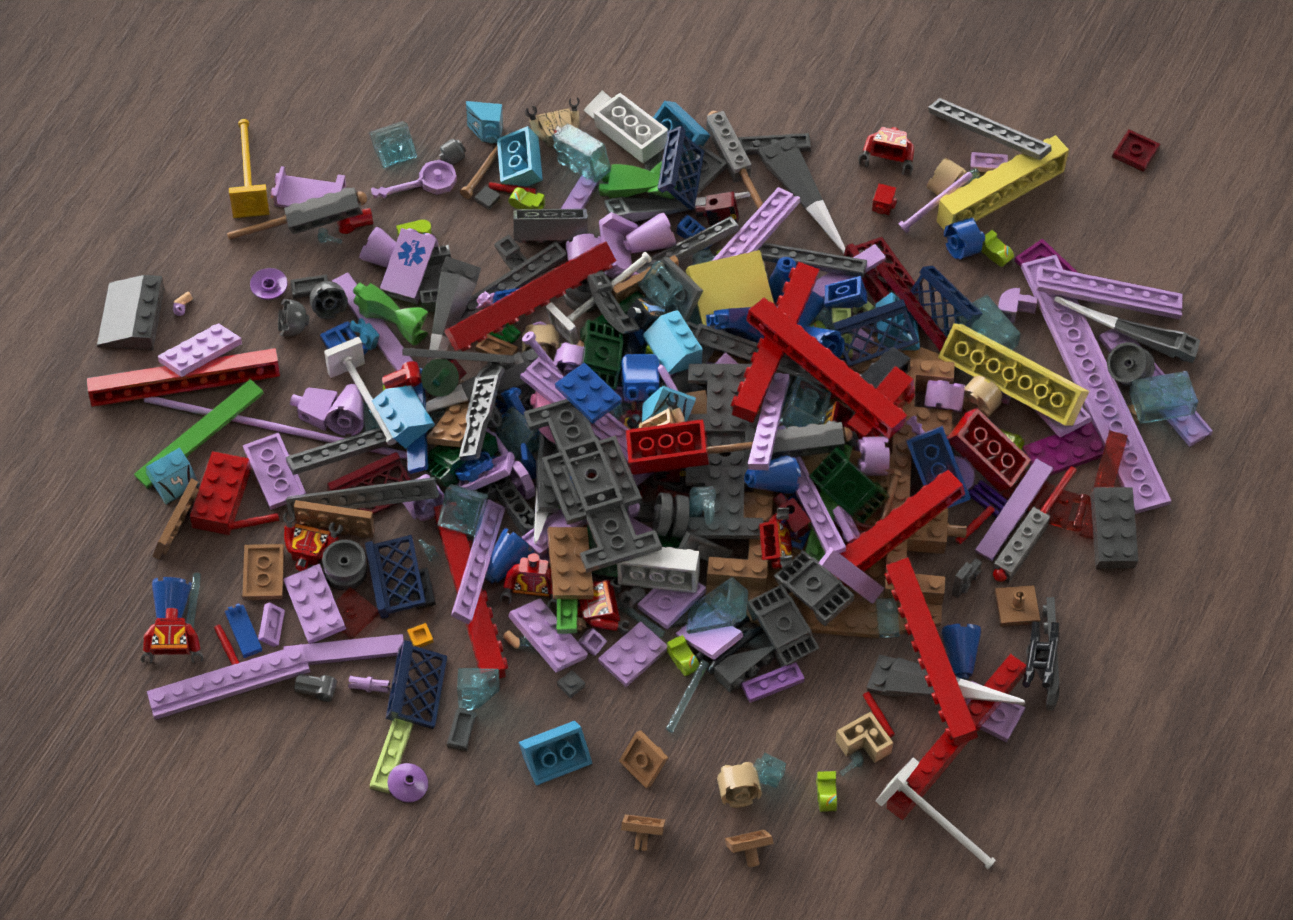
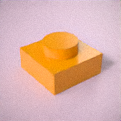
[407,623,434,648]

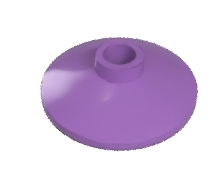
[250,268,287,300]
[387,763,428,802]

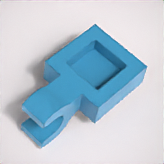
[350,318,380,350]

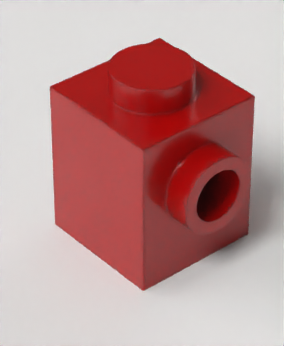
[872,183,897,215]

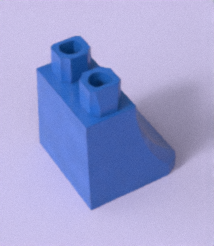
[706,307,765,343]
[622,354,660,401]

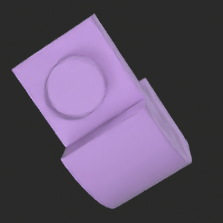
[996,288,1038,323]

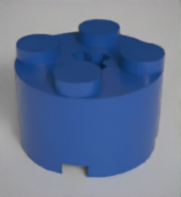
[944,217,985,260]

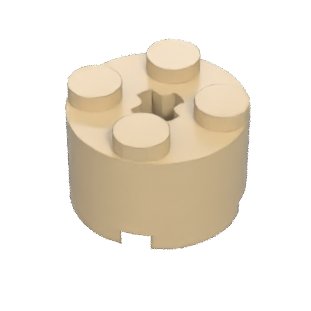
[926,158,967,195]
[522,324,560,361]
[963,376,1003,418]
[717,762,762,808]

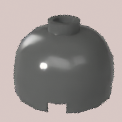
[310,281,348,319]
[278,299,310,337]

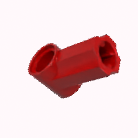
[337,208,373,234]
[382,361,421,389]

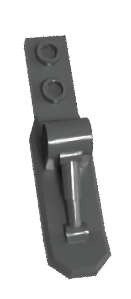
[459,364,505,461]
[1026,597,1059,711]

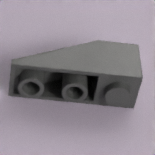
[714,646,775,692]

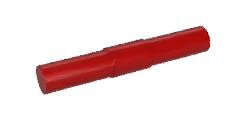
[489,182,536,194]
[955,505,995,545]
[231,513,279,530]
[214,625,239,665]
[863,692,895,738]

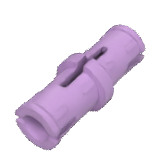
[348,676,391,693]

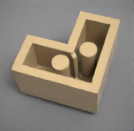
[835,712,893,763]

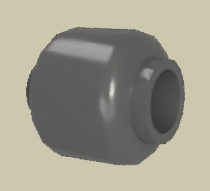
[439,139,466,165]

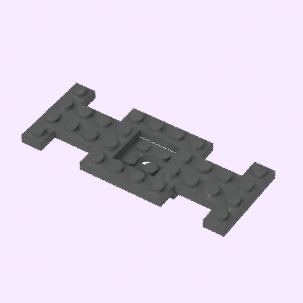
[685,364,763,539]
[524,399,662,573]

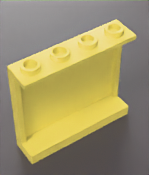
[686,250,774,326]

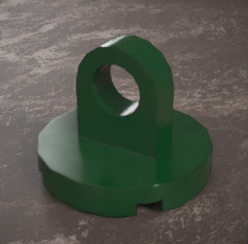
[421,359,459,397]

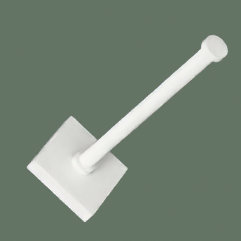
[546,252,652,345]
[324,337,397,445]
[876,757,996,869]

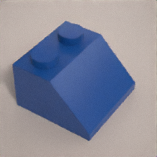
[824,276,867,312]

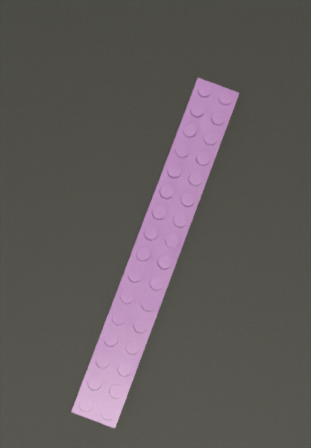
[1021,255,1171,514]

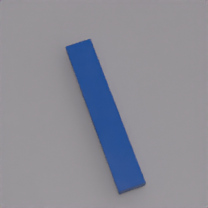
[406,368,428,474]

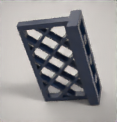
[657,126,704,210]
[910,265,983,337]
[831,299,919,367]
[365,535,426,619]
[385,640,447,729]

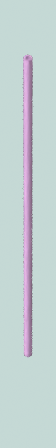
[144,397,459,471]

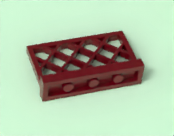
[843,237,918,303]
[327,452,411,515]

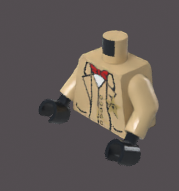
[525,97,580,151]
[627,394,685,429]

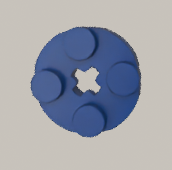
[455,452,494,483]

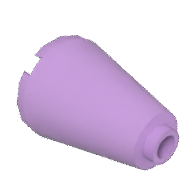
[623,213,676,253]
[359,227,396,268]
[326,384,364,436]

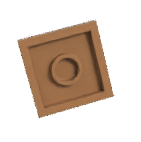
[995,585,1040,627]
[619,730,668,788]
[621,814,666,851]
[725,830,774,867]

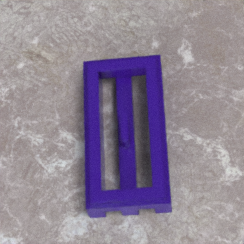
[968,480,1008,518]

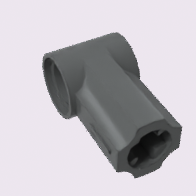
[294,674,338,702]

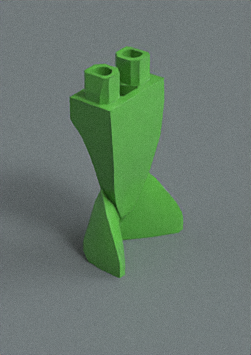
[599,161,677,199]
[353,282,428,346]

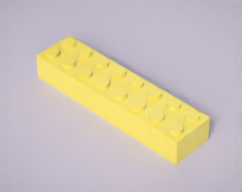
[936,135,1069,229]
[938,324,1090,426]

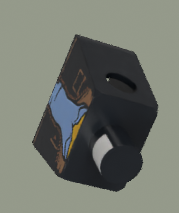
[627,298,667,331]

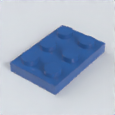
[555,363,622,424]

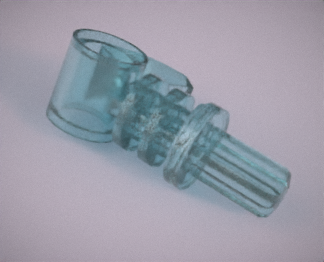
[689,486,716,524]

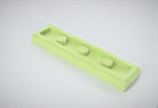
[370,718,414,794]

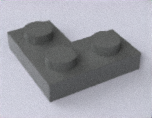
[952,558,982,598]

